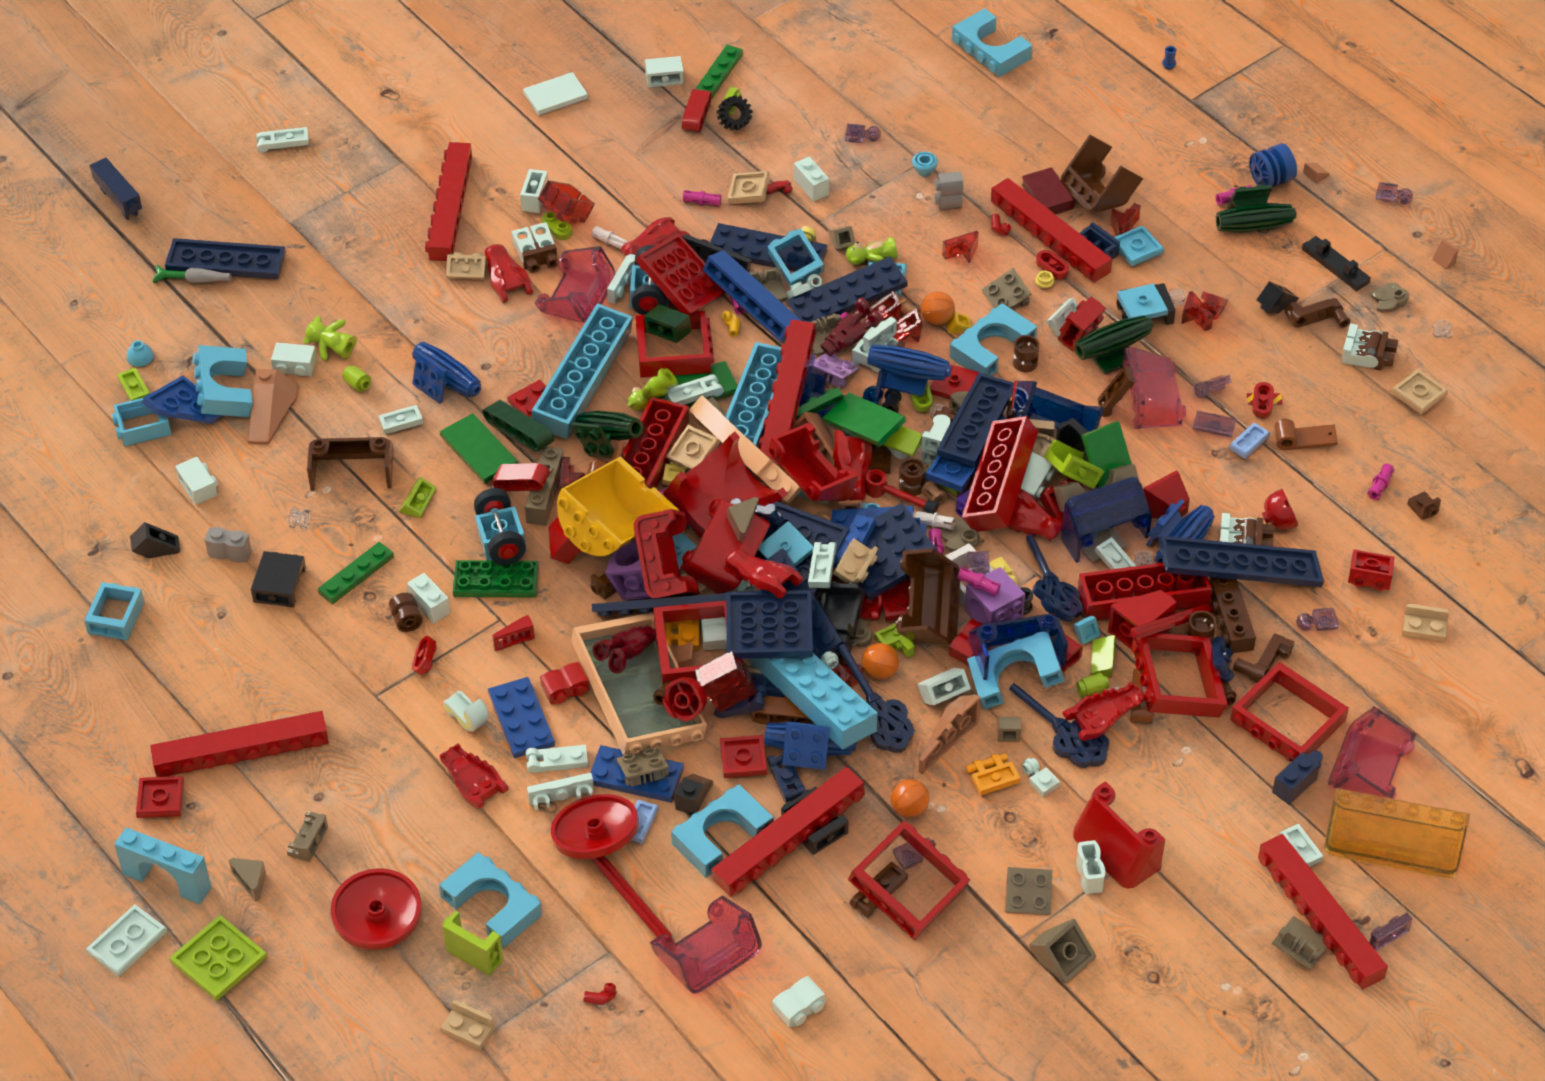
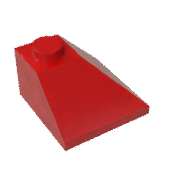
[1141,470,1190,519]

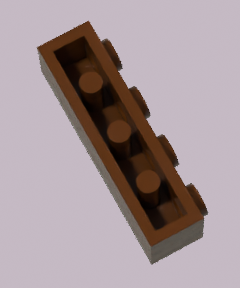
[1209,577,1256,653]

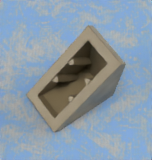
[727,497,759,542]
[229,858,266,902]

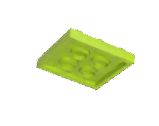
[169,915,267,1002]

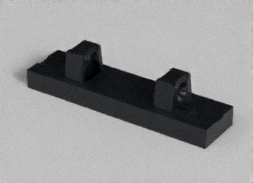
[682,234,752,272]
[1302,236,1371,292]

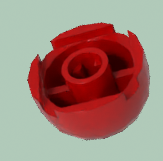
[1262,489,1299,531]
[663,677,707,722]

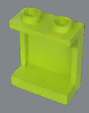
[1044,439,1104,489]
[442,911,503,976]

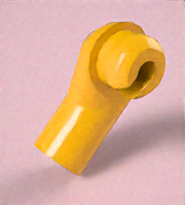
[721,311,740,337]

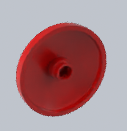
[551,794,639,859]
[331,868,422,949]

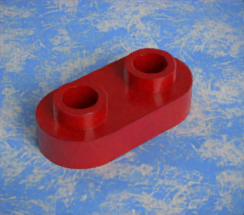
[1036,250,1069,279]
[1252,382,1274,418]
[412,636,437,675]

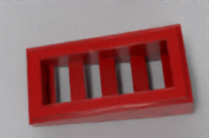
[492,615,535,651]

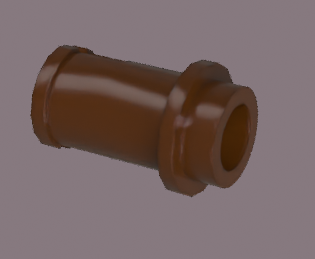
[1221,679,1237,705]
[654,681,671,705]

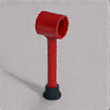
[866,469,939,514]

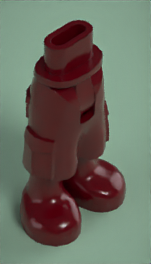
[820,297,884,356]
[592,625,656,674]

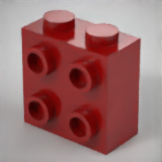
[1058,296,1106,352]

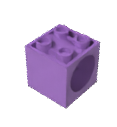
[605,540,652,600]
[965,567,1025,636]

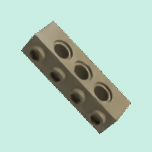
[525,447,565,526]

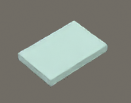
[523,72,588,116]
[86,904,168,977]

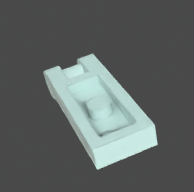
[256,127,309,153]
[607,254,635,304]
[665,374,724,405]
[808,542,837,588]
[525,745,588,773]

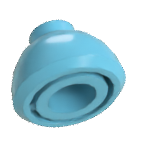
[912,152,938,177]
[126,340,154,367]

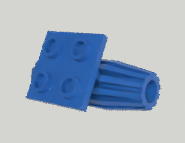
[412,342,481,403]
[867,345,952,397]
[1146,499,1215,563]
[764,722,857,770]

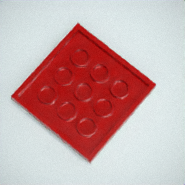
[635,233,726,316]

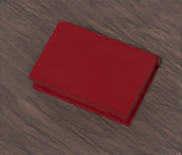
[1022,167,1075,214]

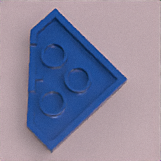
[142,376,225,424]

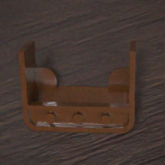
[1061,134,1143,213]
[307,437,394,491]

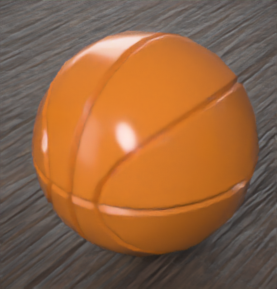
[921,291,955,325]
[862,643,899,680]
[891,779,929,818]

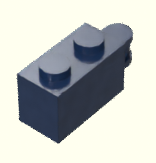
[1272,751,1323,805]

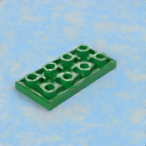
[659,361,737,407]
[822,393,906,447]
[440,413,518,484]
[1081,421,1140,504]
[453,560,539,598]

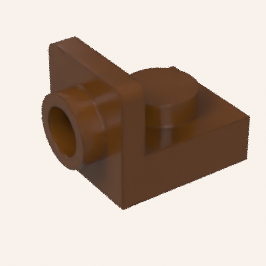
[1407,491,1441,520]
[590,573,617,600]

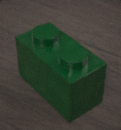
[644,304,691,343]

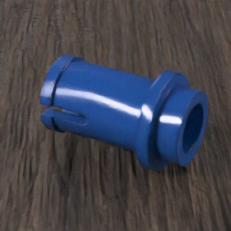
[1162,46,1177,70]

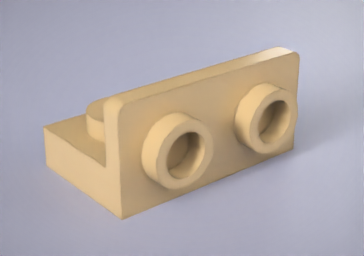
[446,252,487,280]
[833,538,878,583]
[1402,604,1449,642]
[440,999,495,1051]

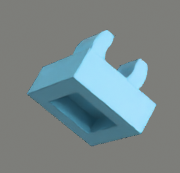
[1073,615,1101,645]

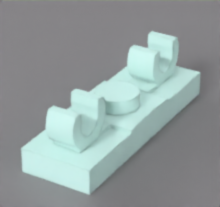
[527,773,594,810]

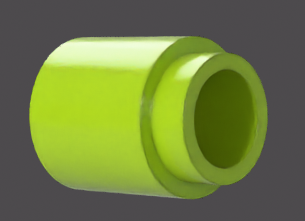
[342,365,371,392]
[1076,673,1110,698]

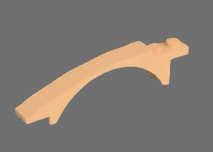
[689,395,802,504]

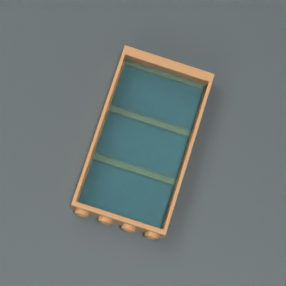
[571,612,707,755]

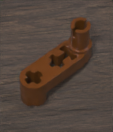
[1285,298,1351,328]
[1232,633,1295,682]

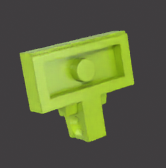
[874,623,915,658]

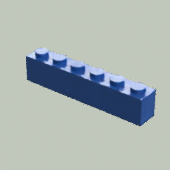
[703,250,801,342]

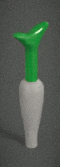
[153,265,232,284]

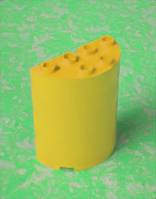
[557,457,679,556]

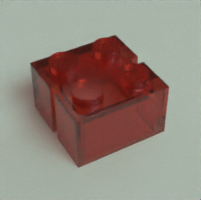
[538,180,595,223]
[695,651,757,712]

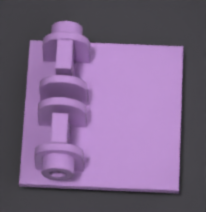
[809,353,860,388]

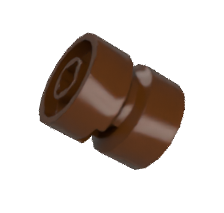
[1013,335,1040,372]
[899,458,926,496]
[389,592,423,632]
[1187,611,1216,645]

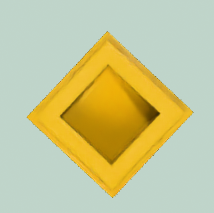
[946,312,971,334]

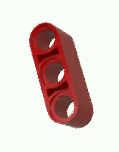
[681,89,712,132]
[492,463,550,491]

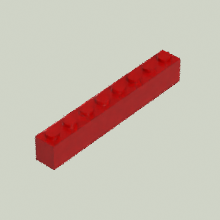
[425,142,472,261]
[991,178,1112,283]
[759,319,817,468]
[150,710,329,777]
[712,766,865,897]
[1258,833,1388,990]

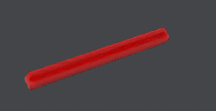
[1129,603,1213,640]
[591,856,672,944]

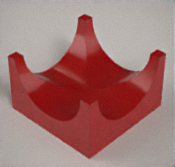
[663,431,788,538]

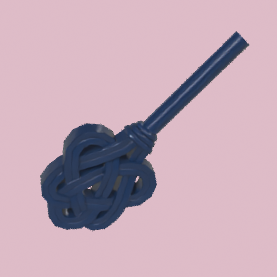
[1026,534,1084,622]
[838,644,915,753]
[1009,683,1109,768]

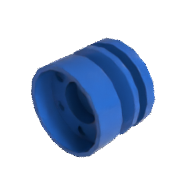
[1249,143,1297,187]

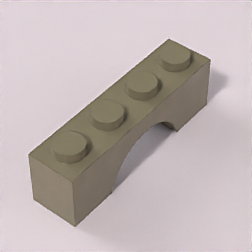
[1053,464,1141,514]

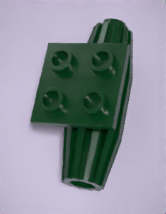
[1215,184,1297,232]
[1074,315,1153,375]
[571,410,644,459]

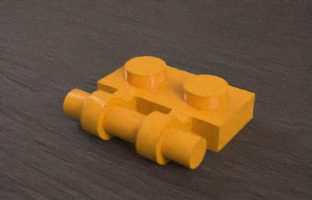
[664,620,700,651]
[965,753,1020,796]

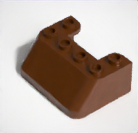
[896,548,960,645]

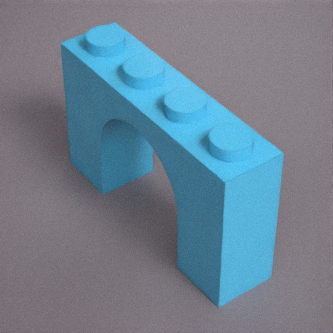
[952,8,1033,77]
[950,303,1037,376]
[193,345,253,417]
[967,630,1065,710]
[671,785,773,878]
[114,827,211,904]
[439,852,542,949]

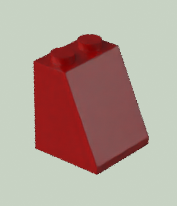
[1108,590,1177,650]

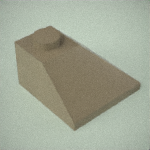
[1029,919,1096,983]

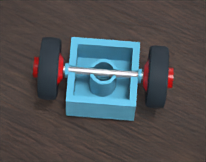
[629,245,669,315]
[474,488,527,565]

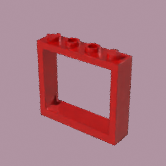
[635,311,714,378]
[653,601,743,686]
[1131,633,1228,718]
[1230,662,1349,762]
[848,820,970,940]

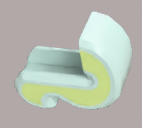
[443,691,489,732]

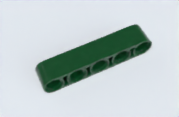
[482,400,554,452]

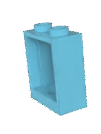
[768,228,824,289]
[111,398,171,446]
[84,582,145,641]

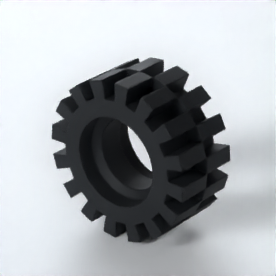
[717,95,753,131]

